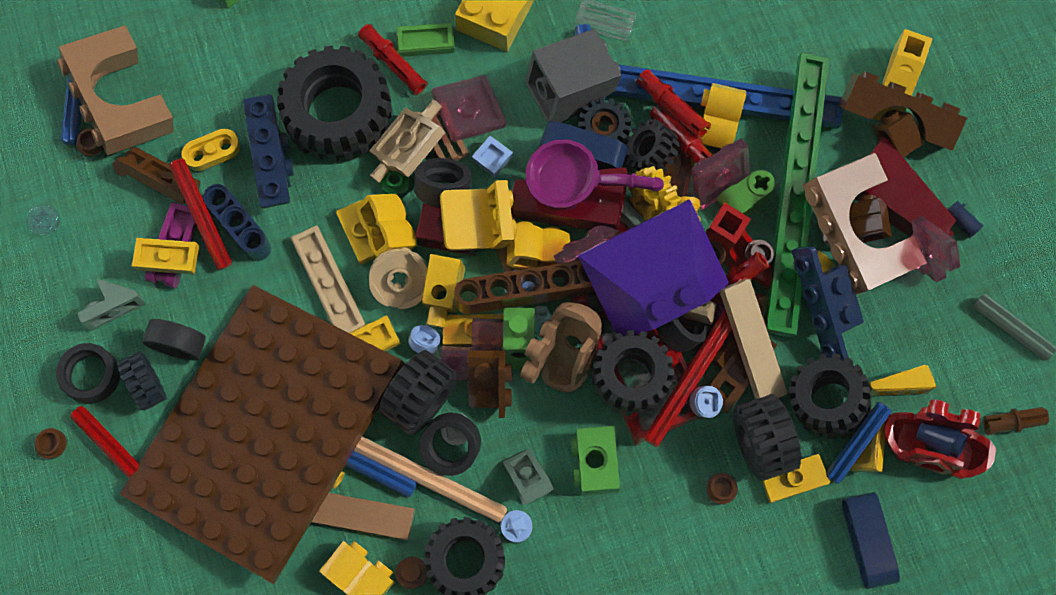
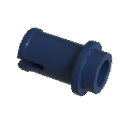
[948,201,984,239]

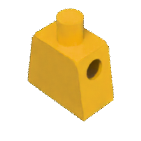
[422,254,465,328]

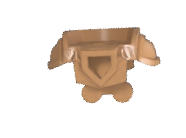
[520,303,602,393]

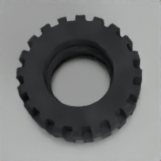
[277,45,392,162]

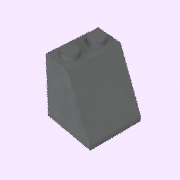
[525,29,621,123]

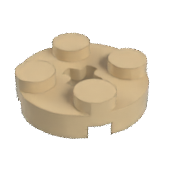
[369,247,428,309]

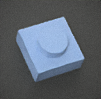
[472,136,513,178]

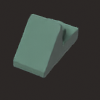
[77,279,146,331]
[503,449,554,505]

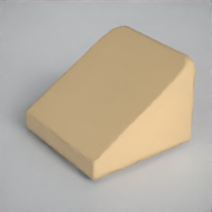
[682,301,717,325]

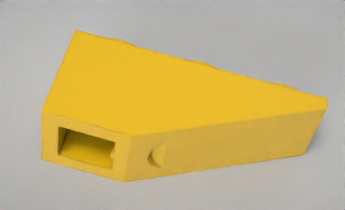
[872,29,933,121]

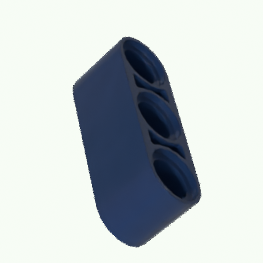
[538,121,627,170]
[203,184,271,261]
[842,492,900,589]

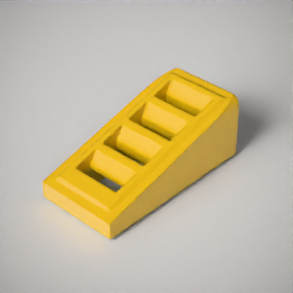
[869,364,936,396]

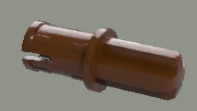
[983,407,1049,435]

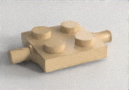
[369,99,445,183]

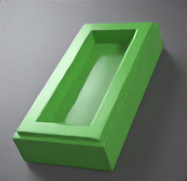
[396,23,455,57]

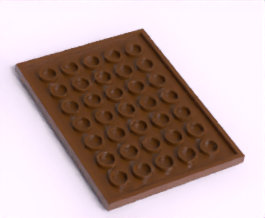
[120,285,405,584]

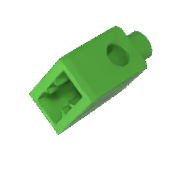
[503,308,535,369]

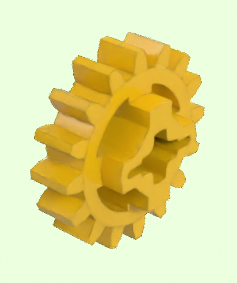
[628,166,681,220]

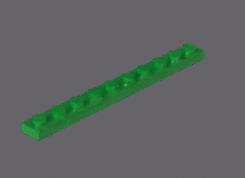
[764,52,829,338]

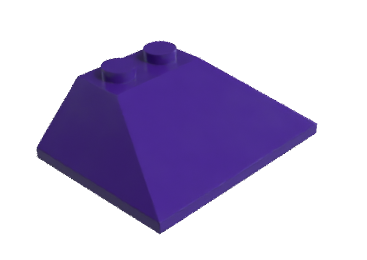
[578,199,729,336]

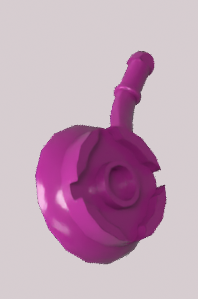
[526,139,664,210]

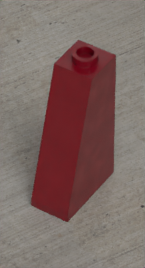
[855,137,957,252]
[511,167,628,234]

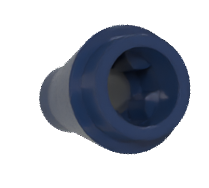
[916,422,967,459]

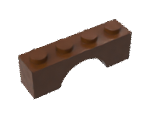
[838,71,967,151]

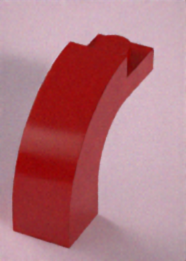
[706,202,772,289]

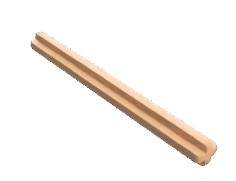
[354,437,507,523]

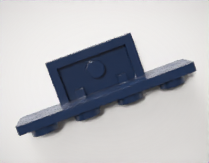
[243,94,294,208]
[792,247,864,361]

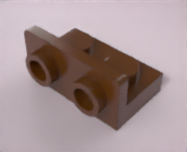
[468,350,512,418]

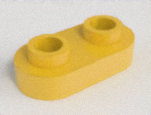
[182,129,241,171]

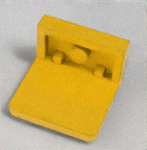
[440,180,517,250]

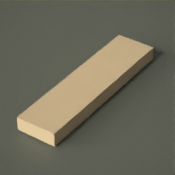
[290,225,366,333]
[719,279,788,399]

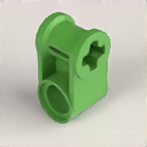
[717,170,775,216]

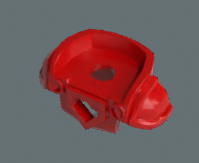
[884,400,996,479]

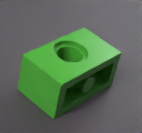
[570,426,620,496]

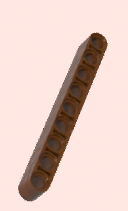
[454,241,726,314]

